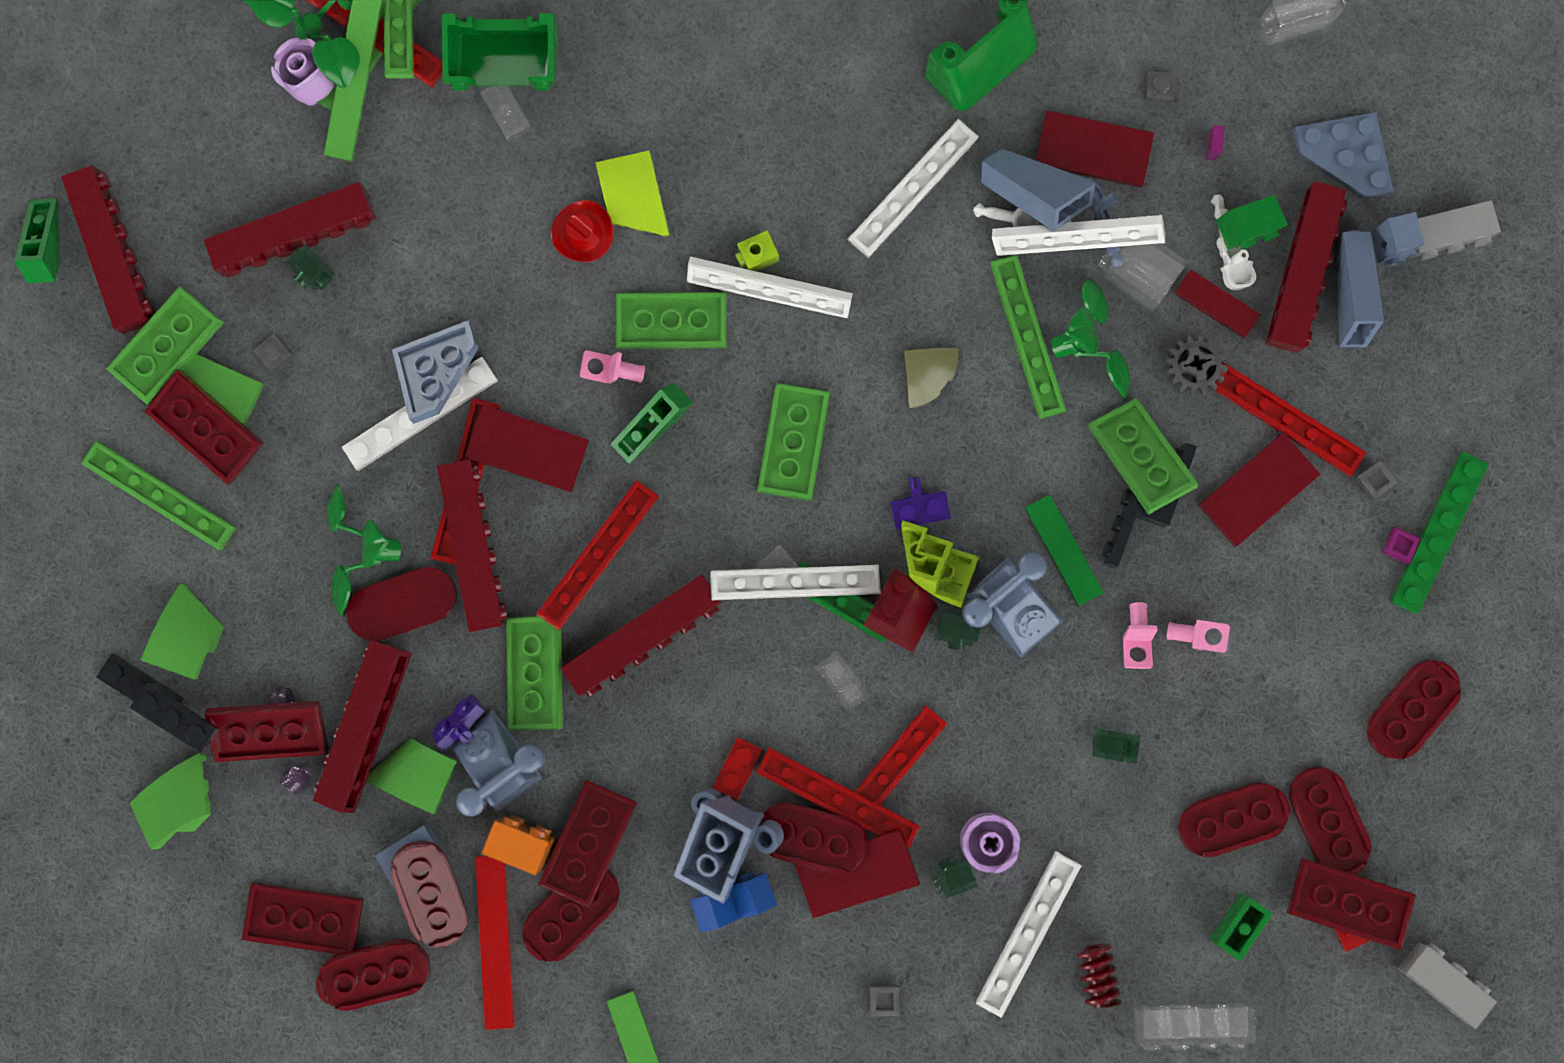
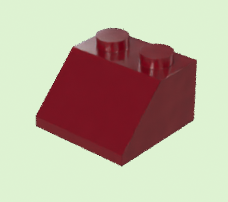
[863,568,937,653]

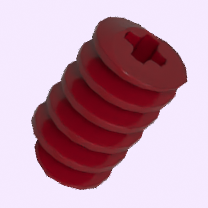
[1076,943,1122,1008]

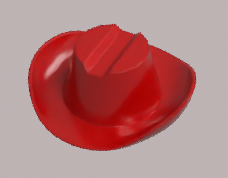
[551,200,614,262]

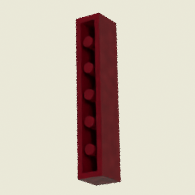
[61,165,155,334]
[1265,181,1348,353]
[203,182,377,277]
[437,460,507,632]
[561,574,722,698]
[313,640,412,813]

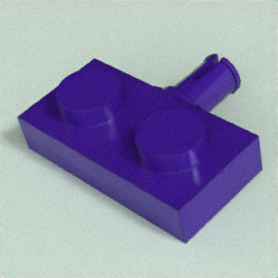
[890,476,951,529]
[432,694,485,752]

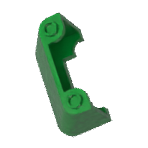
[925,0,1038,111]
[442,13,559,91]

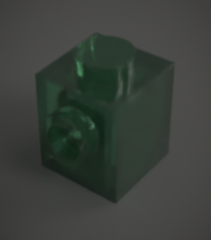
[286,244,335,292]
[936,612,980,651]
[1092,728,1141,764]
[931,856,978,899]

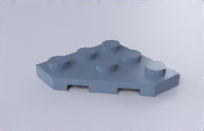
[1293,112,1394,199]
[392,320,478,424]

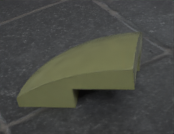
[904,348,958,409]

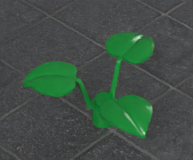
[243,0,360,89]
[1051,277,1130,399]
[327,484,401,616]

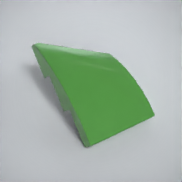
[141,584,224,679]
[366,738,458,814]
[130,753,211,849]

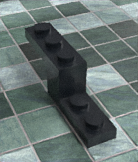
[1102,443,1197,568]
[96,654,220,753]

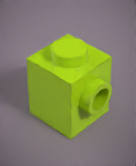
[735,230,779,271]

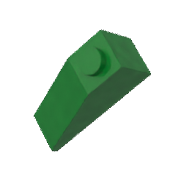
[14,198,60,283]
[611,383,693,464]

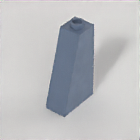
[981,149,1095,231]
[1336,230,1384,347]

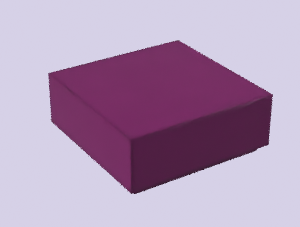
[1206,125,1225,160]
[1382,527,1421,564]

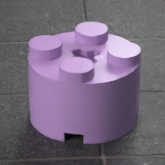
[271,38,337,105]
[960,812,1020,873]

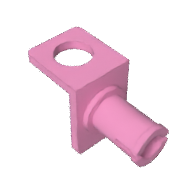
[579,350,645,384]
[1123,602,1157,669]
[1167,620,1230,653]

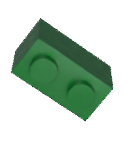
[1216,195,1288,250]
[1208,892,1273,962]

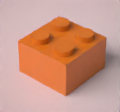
[482,814,556,875]

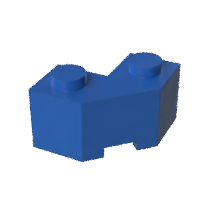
[690,871,777,932]

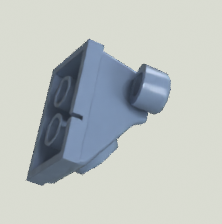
[962,552,1063,658]
[450,710,546,816]
[674,788,784,903]

